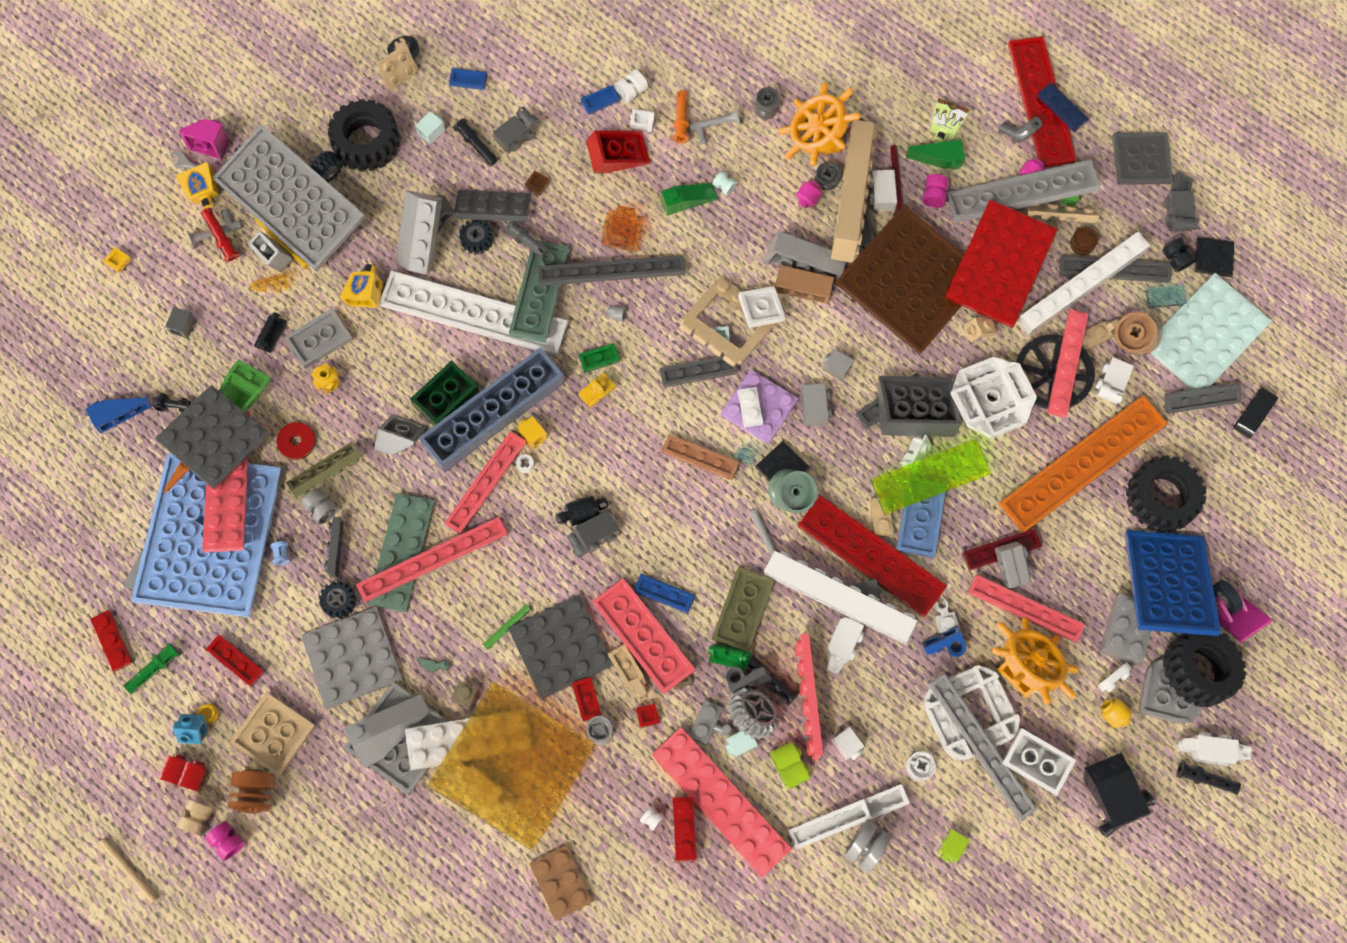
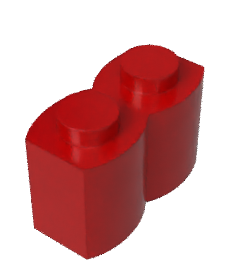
[158,753,209,793]

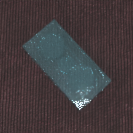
[1145,286,1187,308]

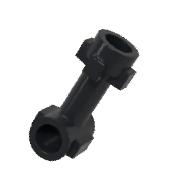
[153,393,191,413]

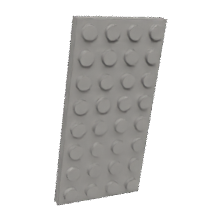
[212,124,366,272]

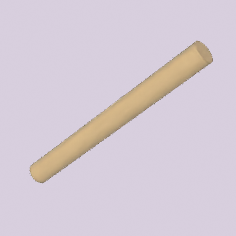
[99,837,158,904]

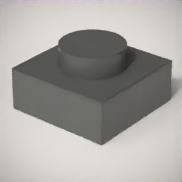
[1170,173,1194,191]

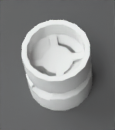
[614,69,648,103]

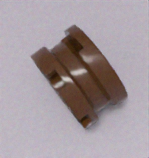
[1070,227,1099,256]

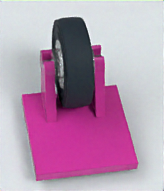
[1213,580,1272,643]

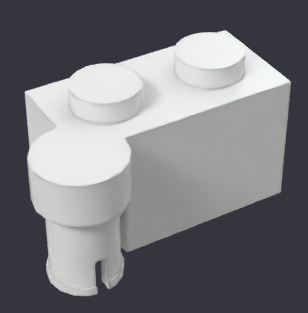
[1095,357,1134,404]

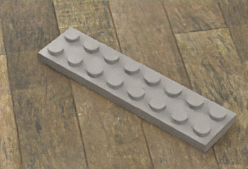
[947,160,1100,223]

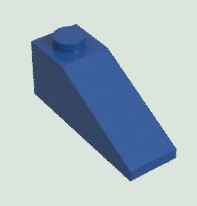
[85,398,153,434]

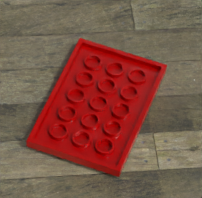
[944,199,1058,329]

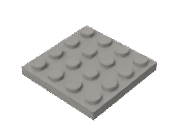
[301,607,403,710]
[344,682,449,796]

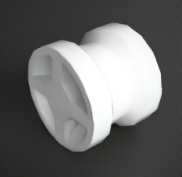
[640,805,665,831]

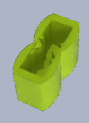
[769,742,811,790]

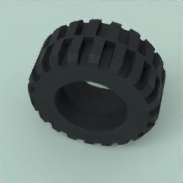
[327,99,400,172]
[1126,455,1206,532]
[1163,633,1246,707]

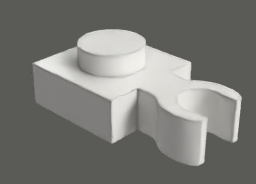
[934,600,960,634]

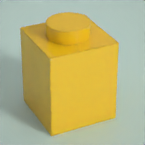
[517,416,547,450]

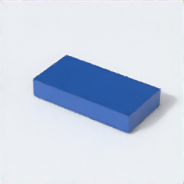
[449,68,487,90]
[580,85,620,115]

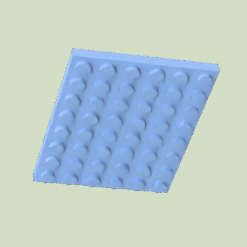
[131,453,283,618]

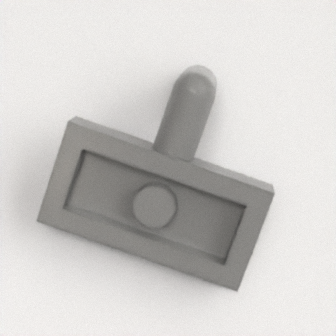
[689,700,731,746]

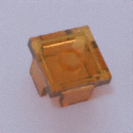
[601,205,645,252]

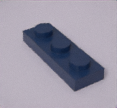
[1037,83,1089,133]

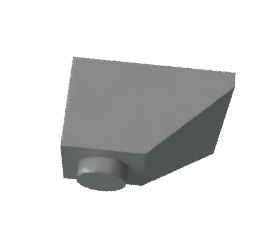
[374,414,427,455]

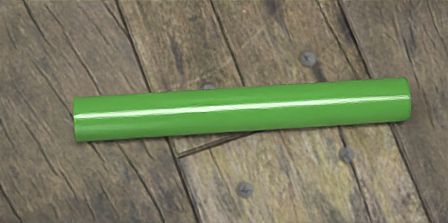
[482,604,531,650]

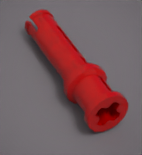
[200,207,240,263]

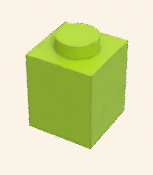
[937,829,970,864]

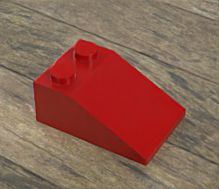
[586,130,650,173]

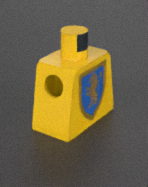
[175,162,219,209]
[340,264,383,308]

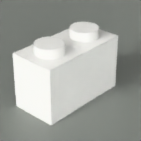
[868,170,897,211]

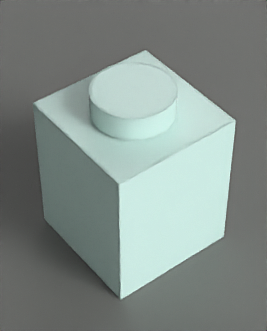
[415,111,445,144]
[725,731,758,759]

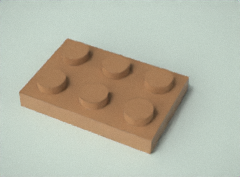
[529,845,593,921]

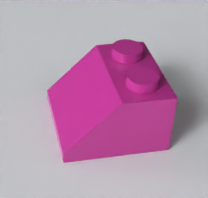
[179,119,230,160]

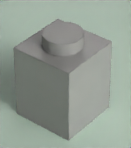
[823,349,854,381]

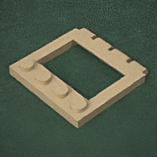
[679,276,777,367]

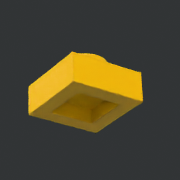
[103,247,131,273]

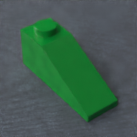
[906,140,965,170]
[661,183,718,216]

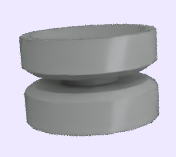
[843,819,892,874]

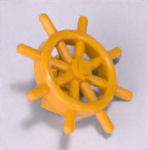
[779,82,861,166]
[992,618,1079,705]

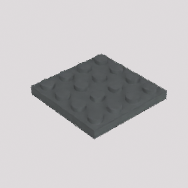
[155,385,269,490]
[508,595,613,700]

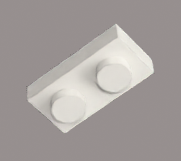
[737,387,763,428]

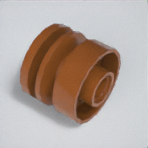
[227,769,276,813]

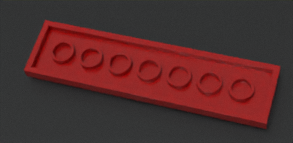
[1008,36,1076,168]
[797,495,947,618]

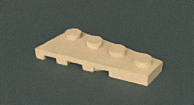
[1023,202,1099,223]

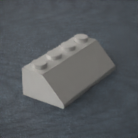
[396,190,443,274]

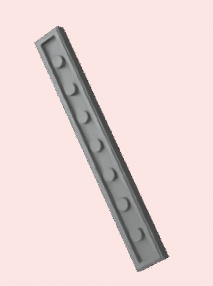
[927,673,1037,821]

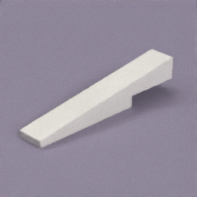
[788,784,910,850]

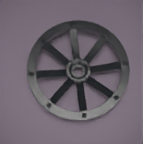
[1016,335,1095,409]

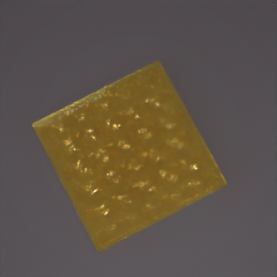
[427,681,596,852]

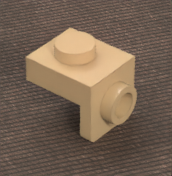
[964,317,997,342]

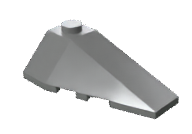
[344,694,430,768]

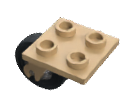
[376,36,420,91]

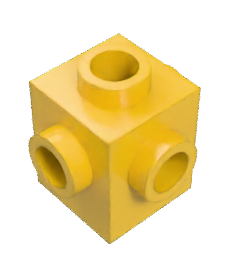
[311,363,341,395]

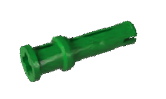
[123,642,180,695]

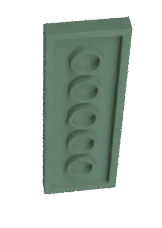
[509,241,569,343]
[367,493,435,613]

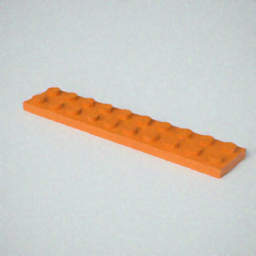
[998,395,1168,532]

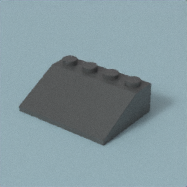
[878,376,961,437]

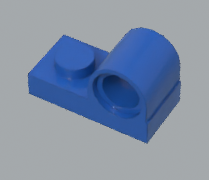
[922,626,967,657]

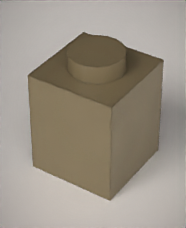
[451,681,480,710]

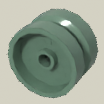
[768,469,818,513]

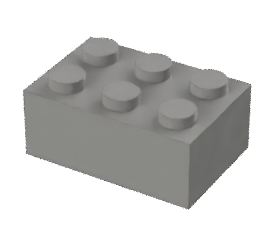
[1098,593,1151,666]

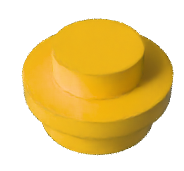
[197,704,218,724]

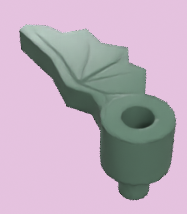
[418,658,451,672]

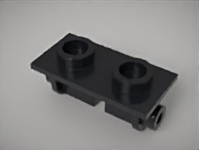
[254,312,287,353]

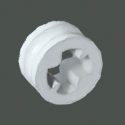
[516,454,534,473]

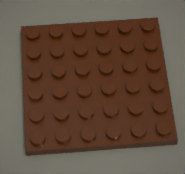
[835,204,964,355]

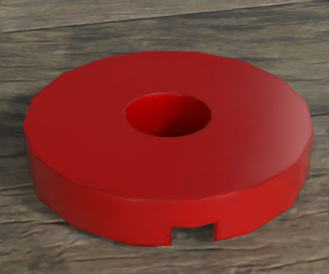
[276,422,316,460]

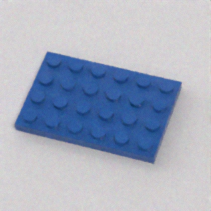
[1125,530,1221,636]

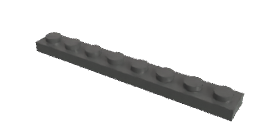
[537,255,686,286]

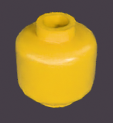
[1101,698,1132,728]

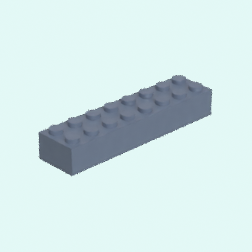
[419,347,565,473]

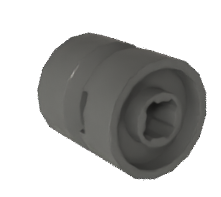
[755,87,779,120]

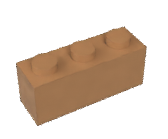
[775,265,834,304]

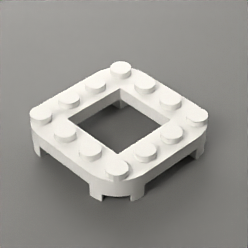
[923,665,1020,761]

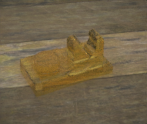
[249,272,289,293]

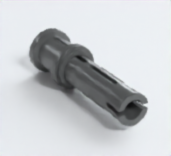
[504,221,551,260]

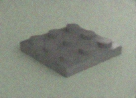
[1112,133,1173,185]

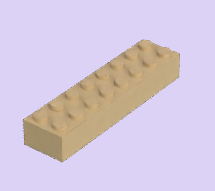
[831,120,877,263]

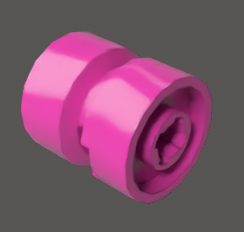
[922,174,949,208]
[205,821,245,861]

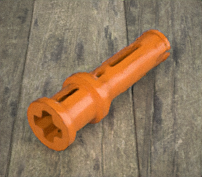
[673,90,689,143]

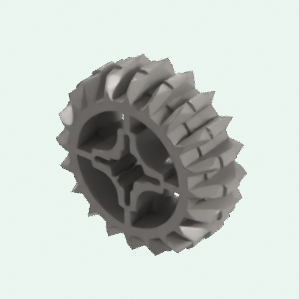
[727,687,780,740]

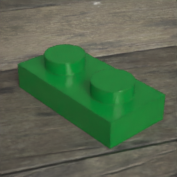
[578,343,620,373]

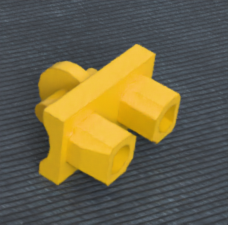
[578,373,616,408]

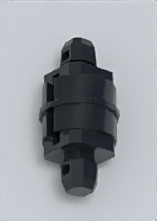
[555,495,609,527]

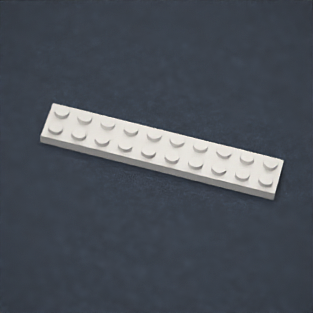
[380,271,568,357]

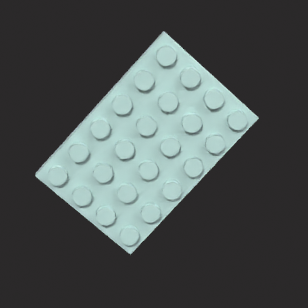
[1150,273,1272,390]

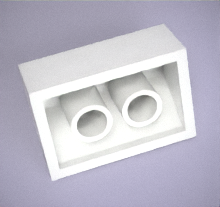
[1002,728,1076,796]

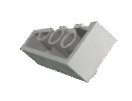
[763,231,846,281]

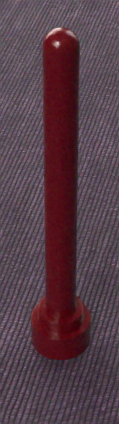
[890,145,903,216]

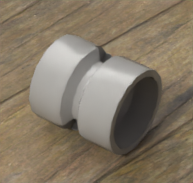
[301,488,338,525]
[586,716,613,746]

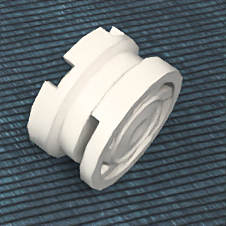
[906,751,936,781]

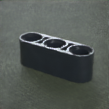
[1233,386,1279,439]

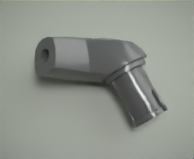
[999,117,1042,143]

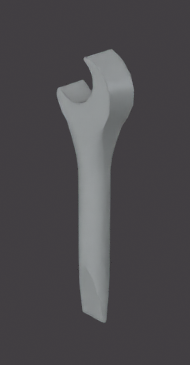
[170,151,217,173]

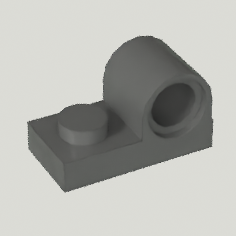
[726,667,772,694]

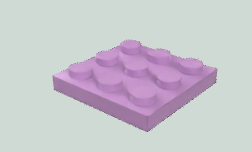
[720,370,799,445]

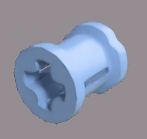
[270,541,290,565]

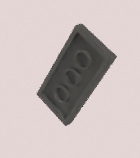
[454,190,531,222]

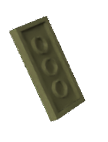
[286,442,362,498]
[711,567,775,652]

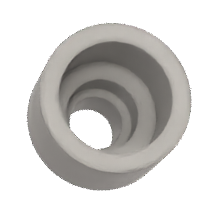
[607,306,626,322]

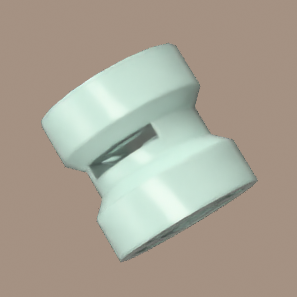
[712,170,738,196]

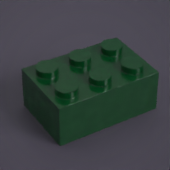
[410,360,480,426]

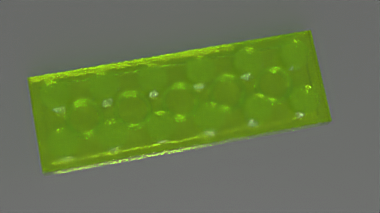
[870,438,991,516]

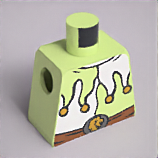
[930,98,970,143]

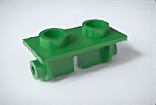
[709,644,752,671]

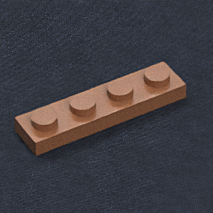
[661,434,740,481]

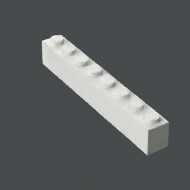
[1017,231,1150,336]
[764,551,918,646]

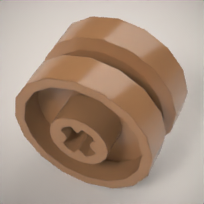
[1115,312,1162,356]

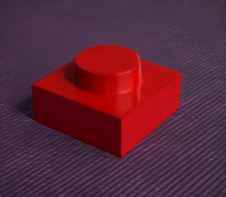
[636,703,660,728]

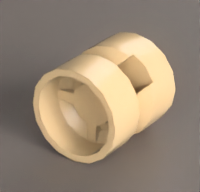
[176,799,213,836]

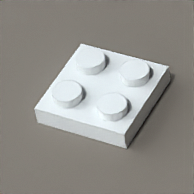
[738,286,785,328]

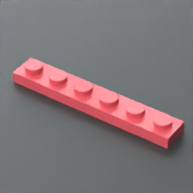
[1047,309,1088,418]
[444,431,526,535]
[968,575,1085,643]

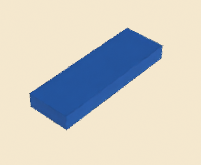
[634,574,695,614]

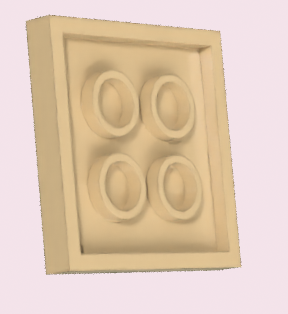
[229,692,316,777]

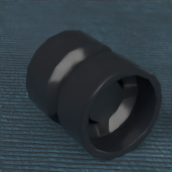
[1162,238,1197,272]

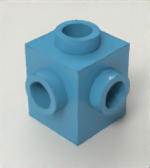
[173,714,208,744]

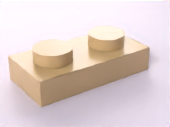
[869,498,894,537]

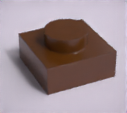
[525,170,550,196]

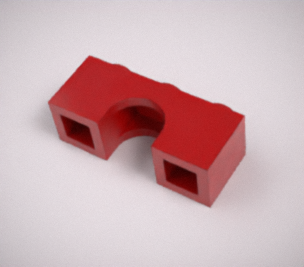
[672,797,697,862]

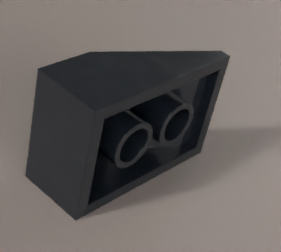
[1083,753,1151,830]

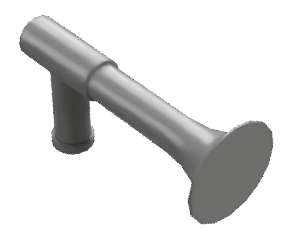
[689,107,740,145]
[187,209,241,249]

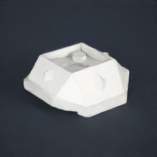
[950,357,1037,439]

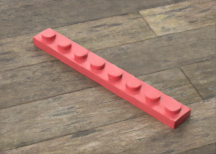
[356,517,508,603]

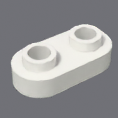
[1097,662,1132,693]

